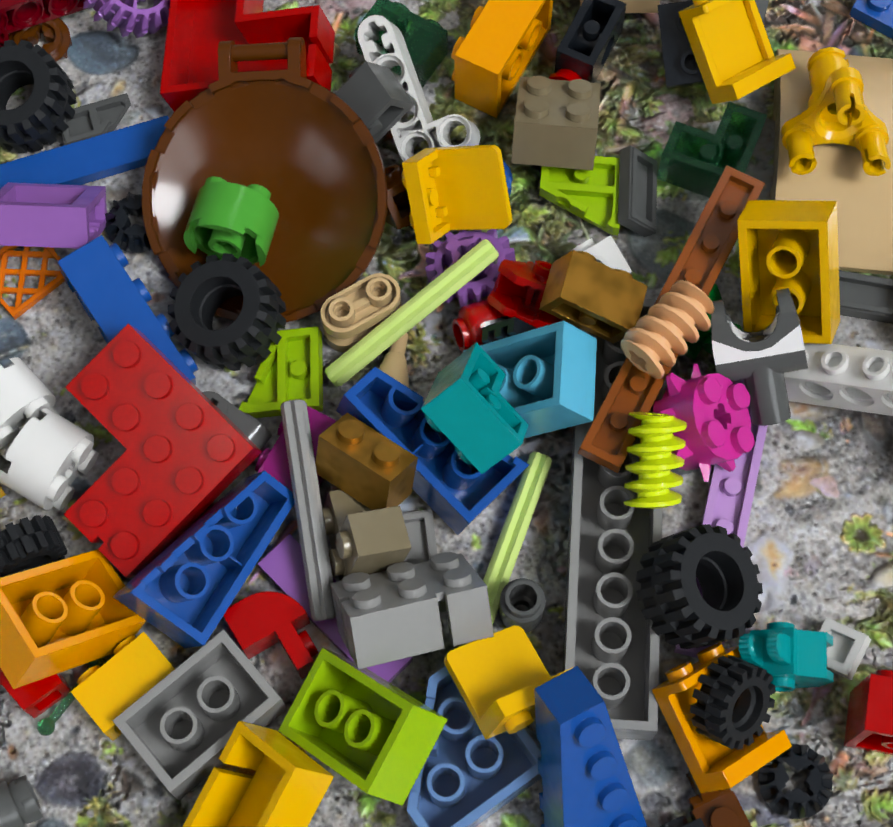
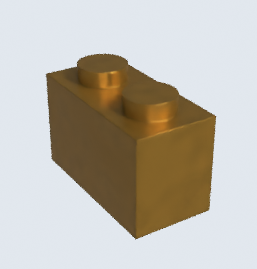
[539,250,648,344]
[316,413,418,510]

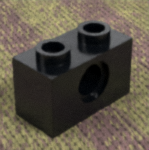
[554,0,626,83]

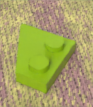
[539,156,620,236]
[239,326,323,418]

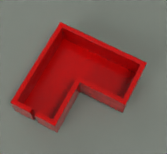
[160,0,335,112]
[64,324,262,578]

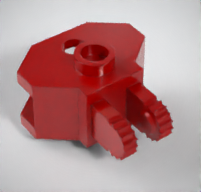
[487,259,570,328]

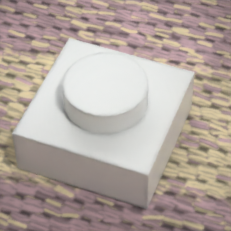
[819,617,871,680]

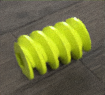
[623,412,687,509]

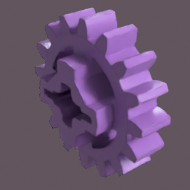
[425,229,516,307]

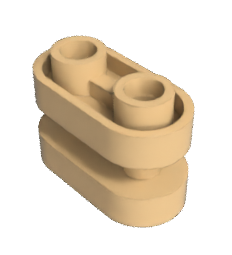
[321,273,401,352]

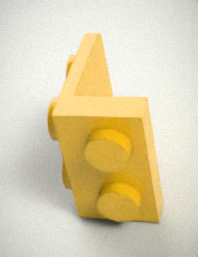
[402,145,513,244]
[444,625,574,740]

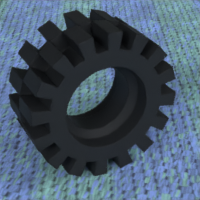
[0,515,67,578]
[690,655,776,750]

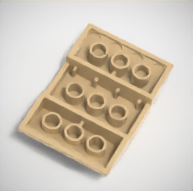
[769,49,893,275]

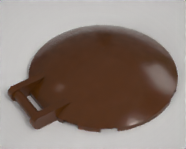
[142,37,388,323]

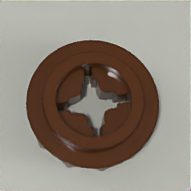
[9,18,72,62]

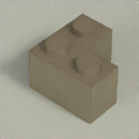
[322,490,412,581]

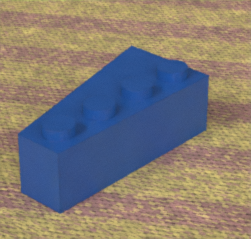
[113,470,295,648]

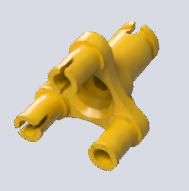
[781,47,891,176]

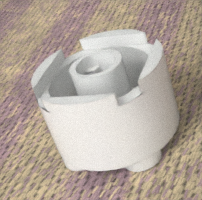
[0,357,58,459]
[0,408,99,511]

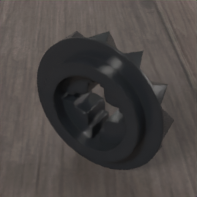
[105,192,152,253]
[758,744,833,819]

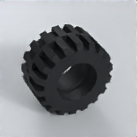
[0,40,77,153]
[168,253,286,371]
[636,524,763,649]

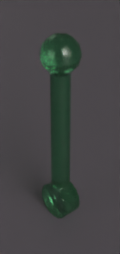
[37,658,107,736]

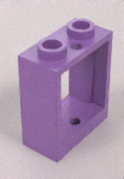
[0,182,107,249]

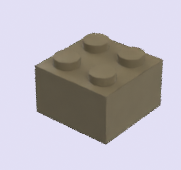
[511,76,601,171]

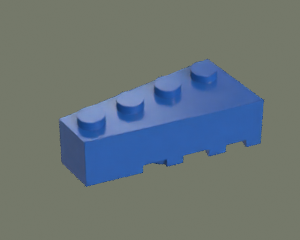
[57,235,199,385]
[336,367,530,535]
[534,666,647,827]

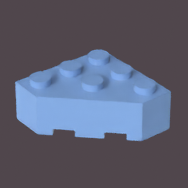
[407,666,542,827]

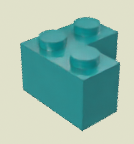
[421,342,529,474]

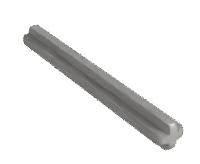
[280,399,336,621]

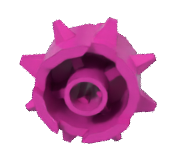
[653,363,755,482]

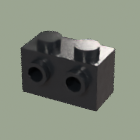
[657,0,704,89]

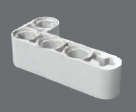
[357,15,481,161]

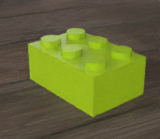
[278,647,448,806]

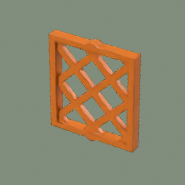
[0,246,65,320]

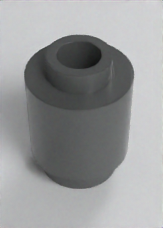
[499,578,546,633]

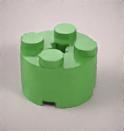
[183,176,279,267]

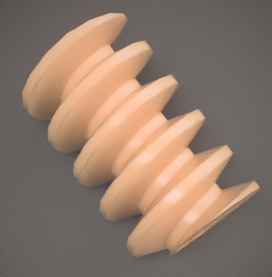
[620,280,715,379]

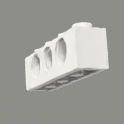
[784,343,893,416]

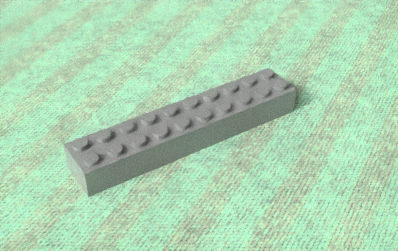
[562,299,666,741]

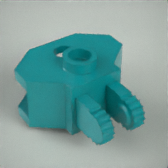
[738,622,834,692]

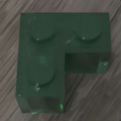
[657,102,768,198]

